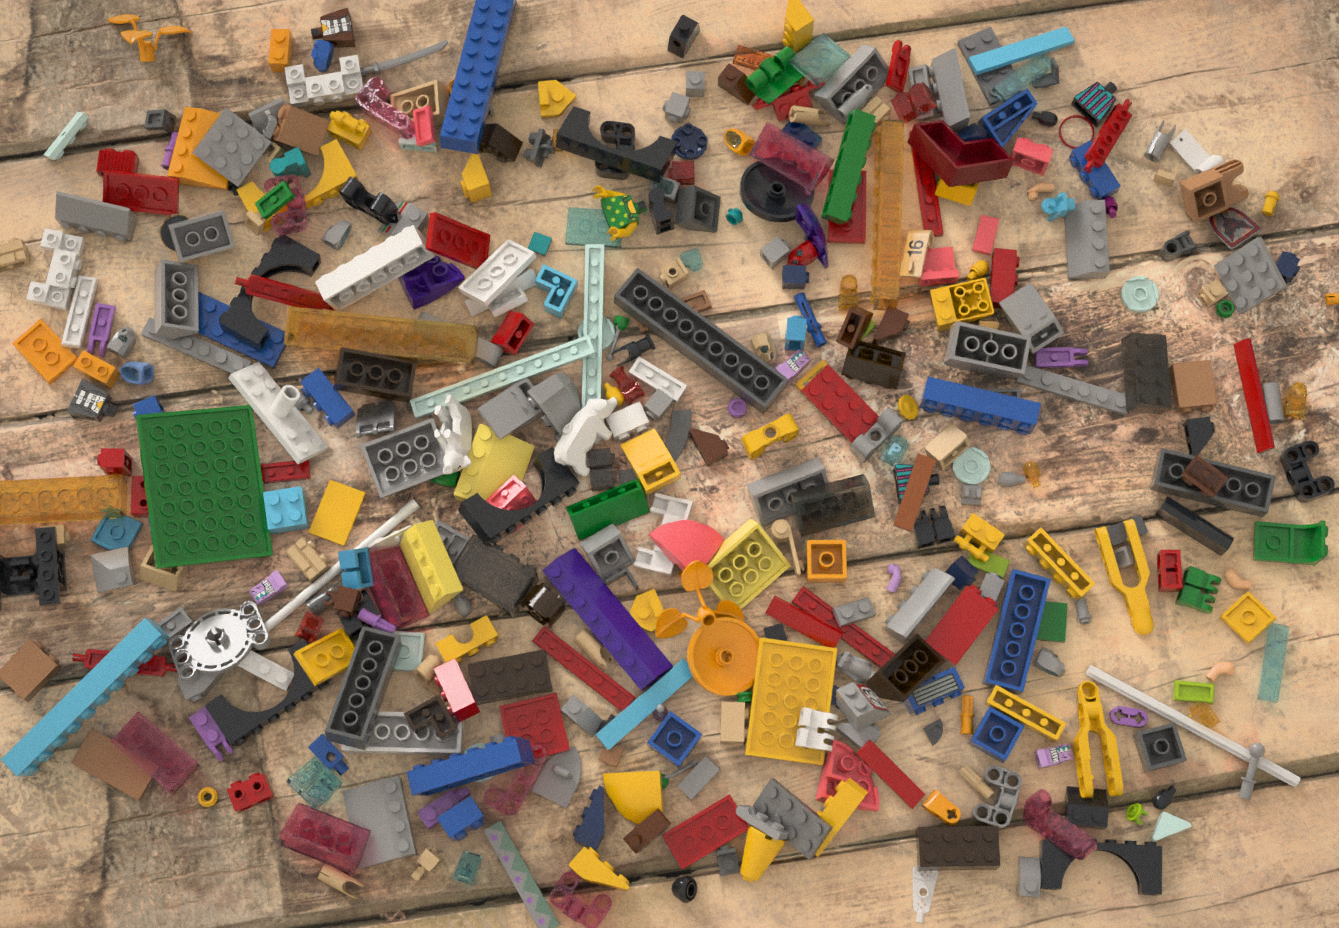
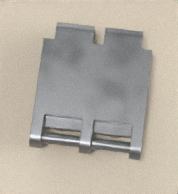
[356,400,397,438]

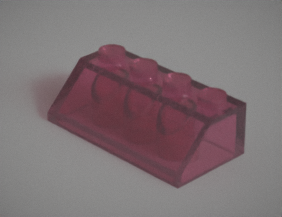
[749,122,835,191]
[369,546,430,630]
[280,802,371,874]

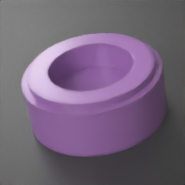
[728,398,747,418]

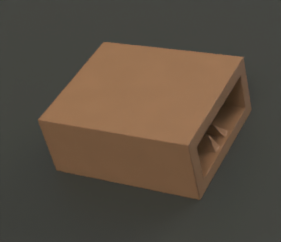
[271,104,329,156]
[1169,360,1217,414]
[0,639,61,702]

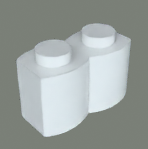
[605,402,650,441]

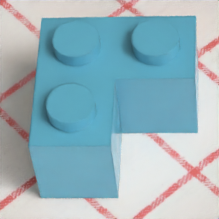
[535,264,578,319]

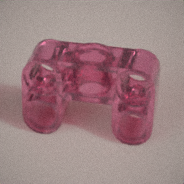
[264,174,308,235]
[549,871,612,928]

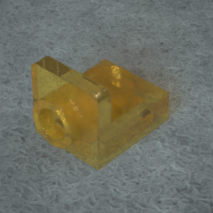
[1187,702,1221,728]

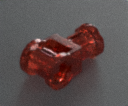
[609,366,645,406]

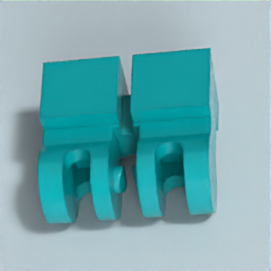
[270,147,312,184]

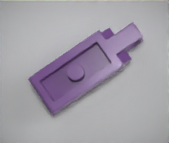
[417,787,471,829]

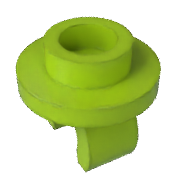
[1126,803,1148,825]

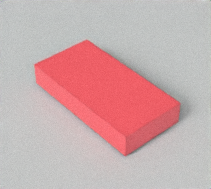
[413,105,436,147]
[972,214,999,255]

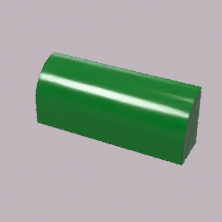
[566,479,650,541]

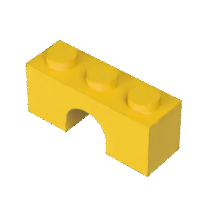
[435,615,499,664]

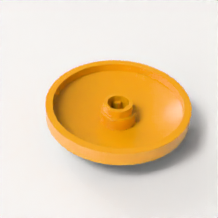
[687,617,759,696]

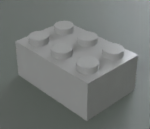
[168,210,235,262]

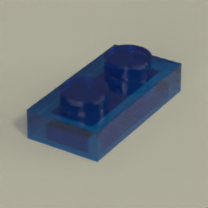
[782,121,823,154]

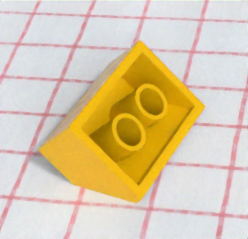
[782,0,814,53]

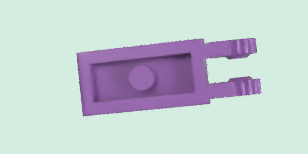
[87,303,116,357]
[1034,347,1088,368]
[189,707,234,761]

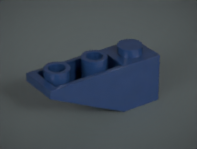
[573,785,605,851]

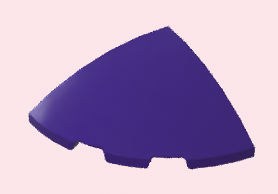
[795,204,829,269]
[398,255,465,310]

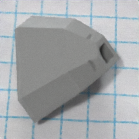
[527,372,581,442]

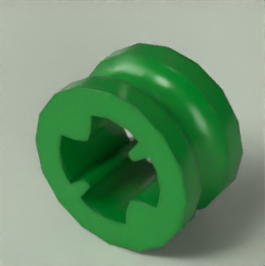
[736,692,752,704]

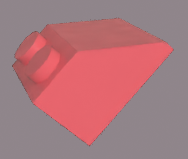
[1011,137,1053,176]

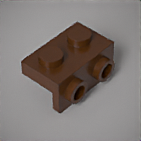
[1181,454,1228,498]

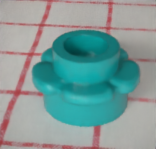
[726,208,743,225]

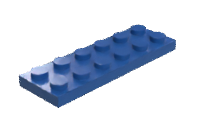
[198,292,291,369]

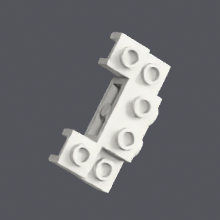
[284,55,365,108]
[26,228,86,311]
[634,492,693,576]

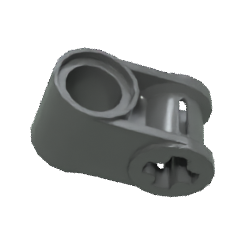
[1160,230,1198,261]

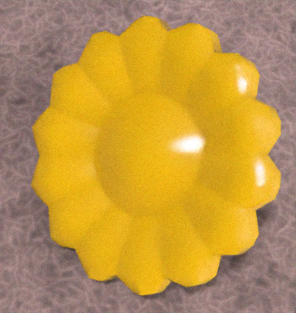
[897,394,919,420]

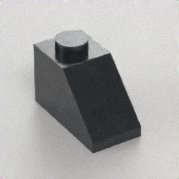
[1183,416,1215,456]

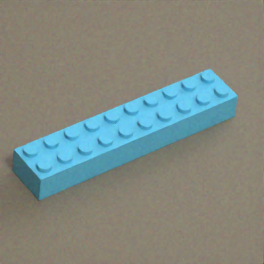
[0,618,169,777]

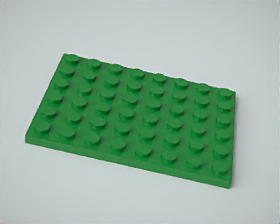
[135,405,273,569]

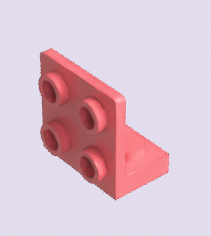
[918,247,959,287]
[486,475,537,533]

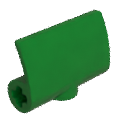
[745,46,809,104]

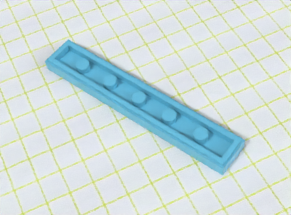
[968,27,1075,75]
[595,659,693,750]

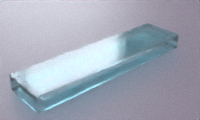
[992,53,1051,103]
[1257,623,1289,703]

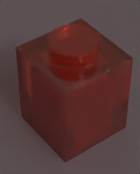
[668,161,695,185]
[295,611,324,643]

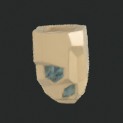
[750,332,777,365]

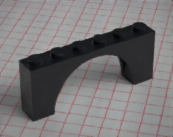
[555,106,677,183]
[219,234,322,351]
[458,447,580,546]
[205,639,332,747]
[1039,836,1162,896]

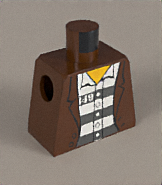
[311,8,356,48]

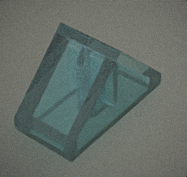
[452,851,482,886]

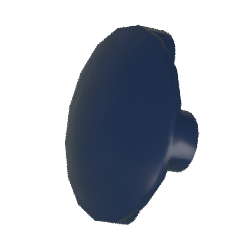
[671,123,708,160]

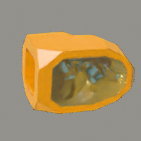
[723,128,756,156]

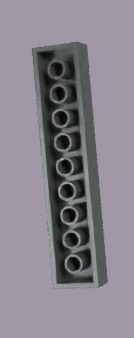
[614,267,789,414]

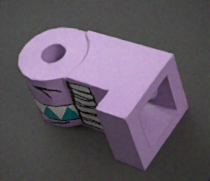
[775,349,811,384]
[249,570,289,605]
[1034,743,1075,769]

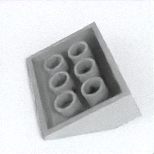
[361,418,445,498]
[343,775,418,869]

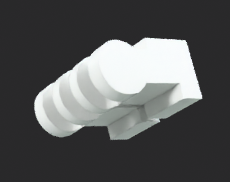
[795,707,838,752]

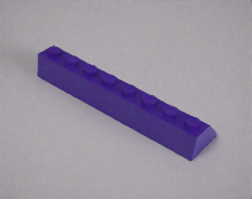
[542,548,673,691]

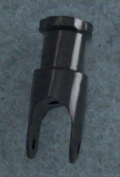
[611,334,656,366]

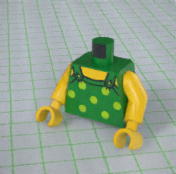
[592,185,647,241]

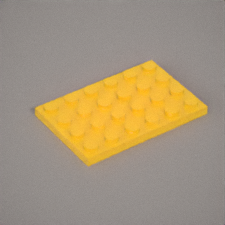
[744,637,837,766]

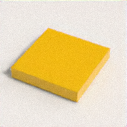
[1220,591,1277,645]

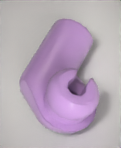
[887,563,901,593]

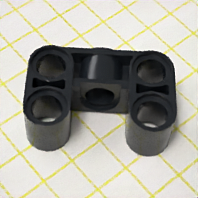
[595,121,635,180]
[339,176,398,226]
[1280,440,1335,503]

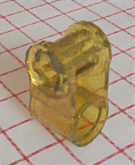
[838,274,858,311]
[1283,382,1307,421]

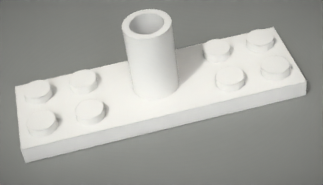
[228,362,328,464]

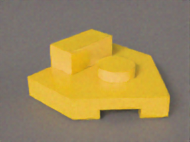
[538,80,576,118]
[629,589,663,632]

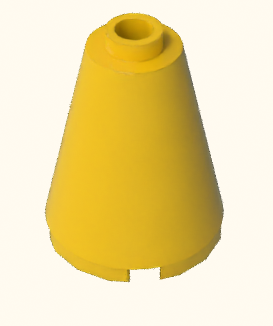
[740,824,786,883]

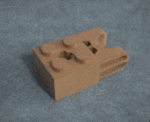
[1179,159,1249,223]

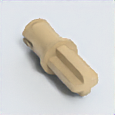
[959,765,994,800]

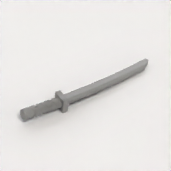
[361,40,448,75]

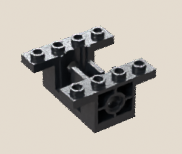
[0,526,67,611]

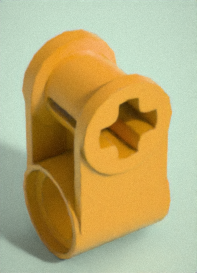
[922,790,961,826]

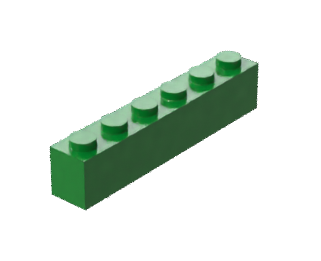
[821,109,876,225]

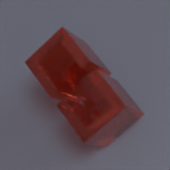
[891,82,937,124]

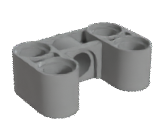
[849,407,903,463]
[971,765,1022,829]

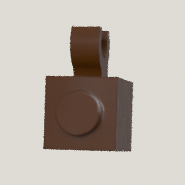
[322,586,362,618]

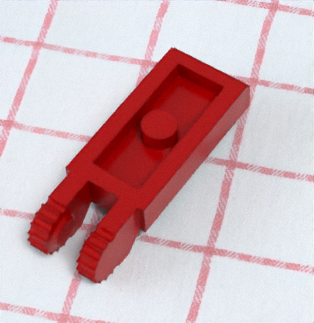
[885,40,911,93]

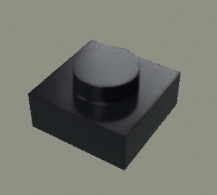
[763,623,787,641]

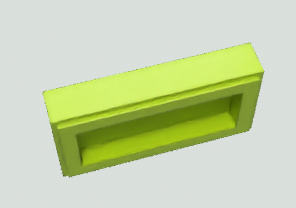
[968,547,1010,579]
[1173,680,1215,704]

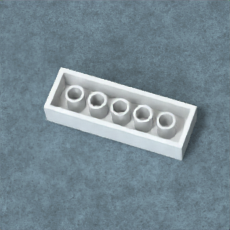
[315,225,435,312]
[341,711,464,755]

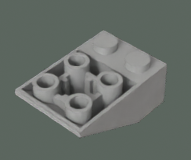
[999,283,1064,353]
[477,378,542,440]

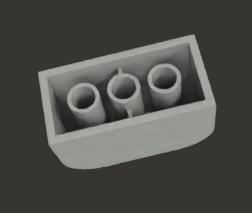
[944,321,1031,379]

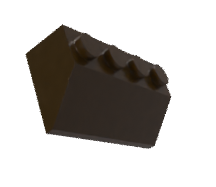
[865,633,945,702]

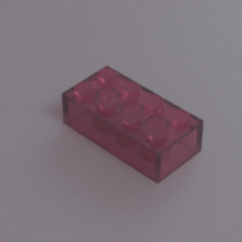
[111,712,200,796]

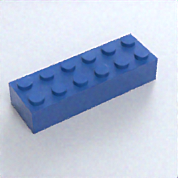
[919,376,1041,435]
[982,569,1051,694]
[407,736,535,796]

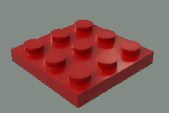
[499,693,570,759]

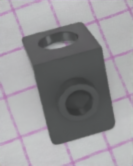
[1030,57,1059,89]
[605,567,639,591]

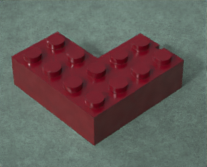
[907,120,1014,187]

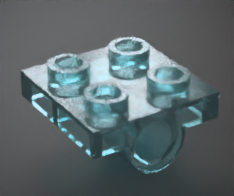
[286,756,343,809]

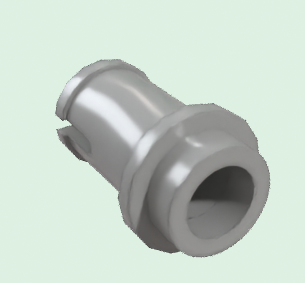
[1075,599,1092,625]

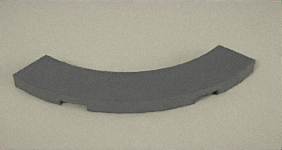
[619,409,691,485]

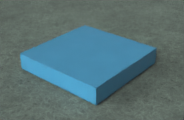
[90,507,144,550]

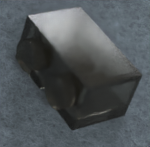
[587,448,618,492]

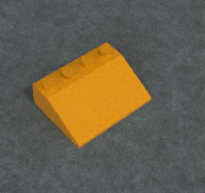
[167,107,229,190]

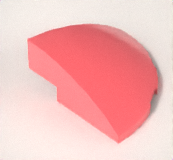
[648,520,724,571]
[815,739,879,812]

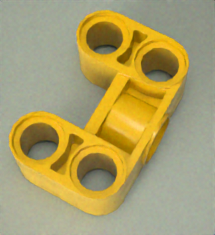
[741,413,800,460]

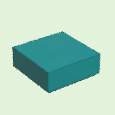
[528,232,552,256]

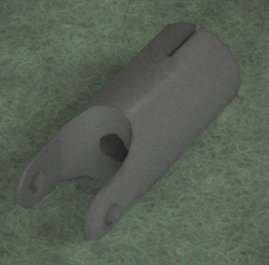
[306,580,342,617]

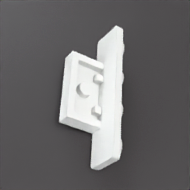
[465,268,536,318]

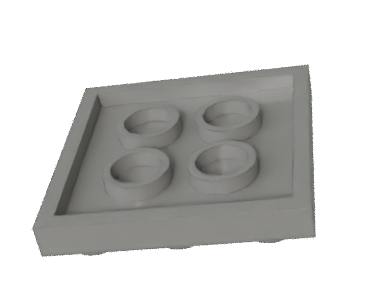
[192,108,272,187]
[1214,237,1287,315]

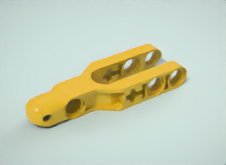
[1095,519,1154,635]
[1073,681,1123,798]

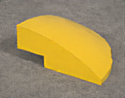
[603,771,665,831]

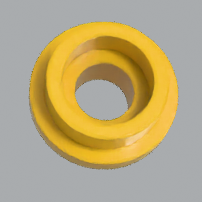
[198,787,218,807]

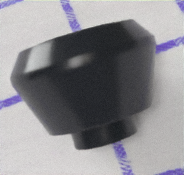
[671,876,697,903]

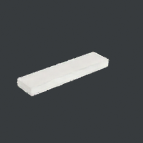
[61,275,99,349]

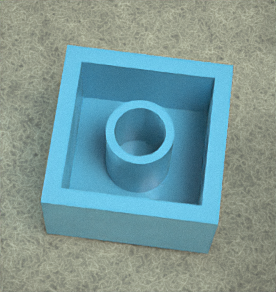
[263,486,310,534]

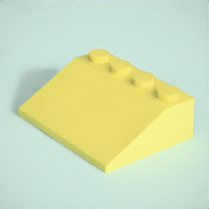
[454,424,535,502]
[706,519,791,609]
[399,520,463,614]

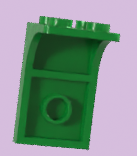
[1253,520,1329,566]

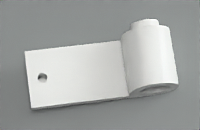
[1169,128,1225,175]

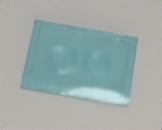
[789,32,851,86]
[565,207,622,248]

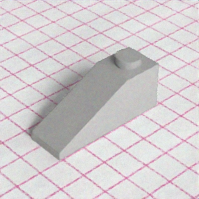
[177,671,226,703]

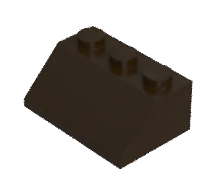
[841,341,906,390]

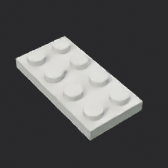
[458,239,537,307]

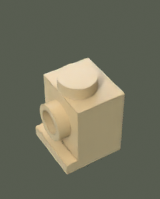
[262,138,288,163]
[658,257,689,289]

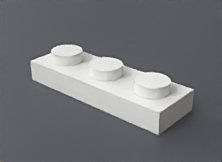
[629,357,687,403]
[237,651,294,691]

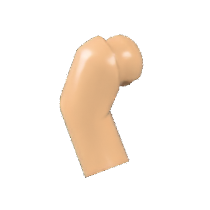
[1027,182,1055,201]
[1225,568,1251,590]
[1206,661,1235,682]

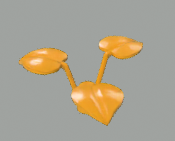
[108,14,193,62]
[655,560,745,638]

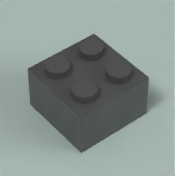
[1133,722,1187,773]

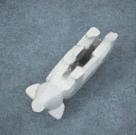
[434,395,472,474]
[554,397,617,476]

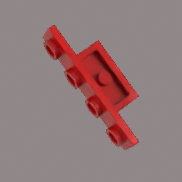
[752,78,825,121]

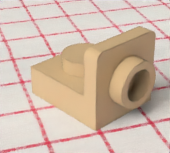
[1198,279,1229,308]

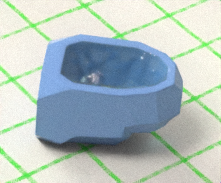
[120,361,154,385]

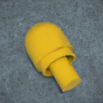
[966,260,989,281]
[603,382,624,406]

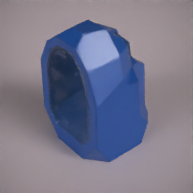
[311,40,334,72]

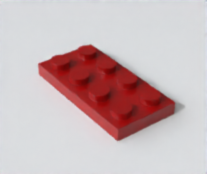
[103,170,180,216]
[827,170,867,244]
[426,212,491,270]
[800,364,879,444]
[662,794,749,870]

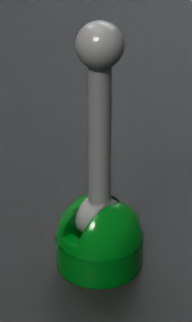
[606,315,630,361]
[661,760,698,790]

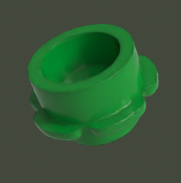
[1216,300,1235,318]

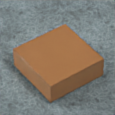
[598,745,624,767]

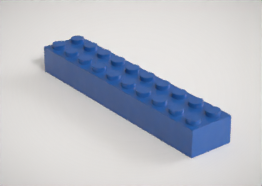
[440,0,517,154]

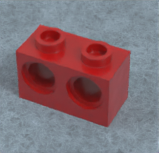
[1157,550,1183,592]

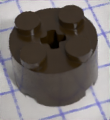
[521,583,566,628]

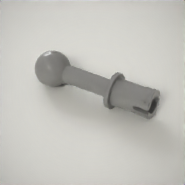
[1239,742,1265,800]

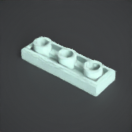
[44,112,88,160]

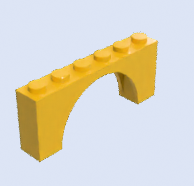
[237,139,359,232]

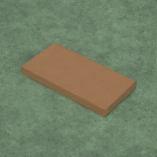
[71,728,160,801]

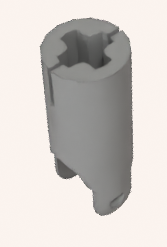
[836,84,872,122]
[1144,120,1176,162]

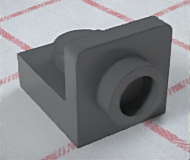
[144,109,176,133]
[716,845,740,876]

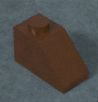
[718,63,756,106]
[872,305,910,345]
[836,306,874,350]
[689,428,729,467]
[623,808,671,854]

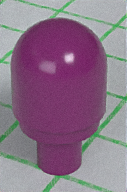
[1103,196,1118,218]

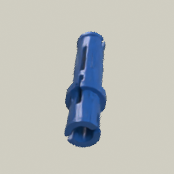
[794,292,827,348]

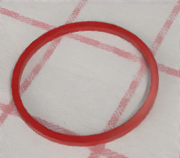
[1059,115,1094,149]

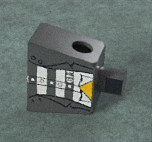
[67,379,118,422]

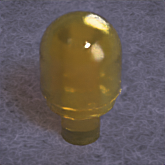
[1023,461,1041,488]

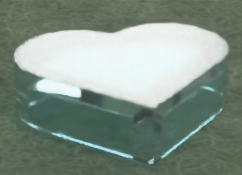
[679,247,703,272]

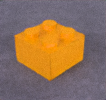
[806,540,847,583]

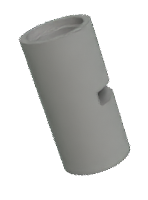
[1261,382,1285,424]

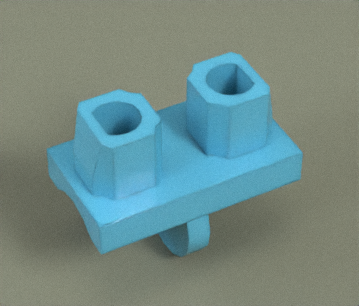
[1041,192,1075,221]

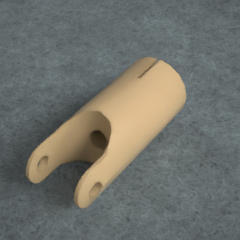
[789,105,830,126]
[574,628,615,669]
[318,863,364,899]

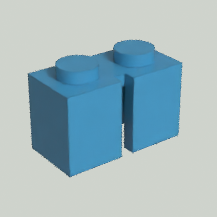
[784,315,807,351]
[338,547,374,589]

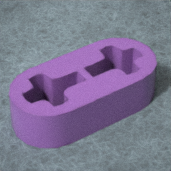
[1109,706,1148,728]

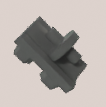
[523,128,556,167]

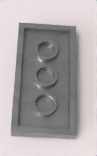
[957,27,1023,106]
[753,778,833,859]

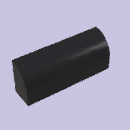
[1155,496,1234,556]

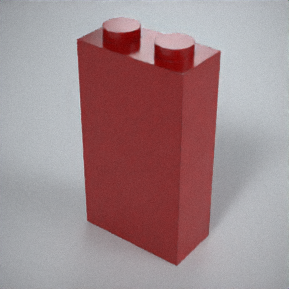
[925,585,999,666]

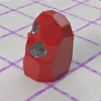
[787,240,818,266]

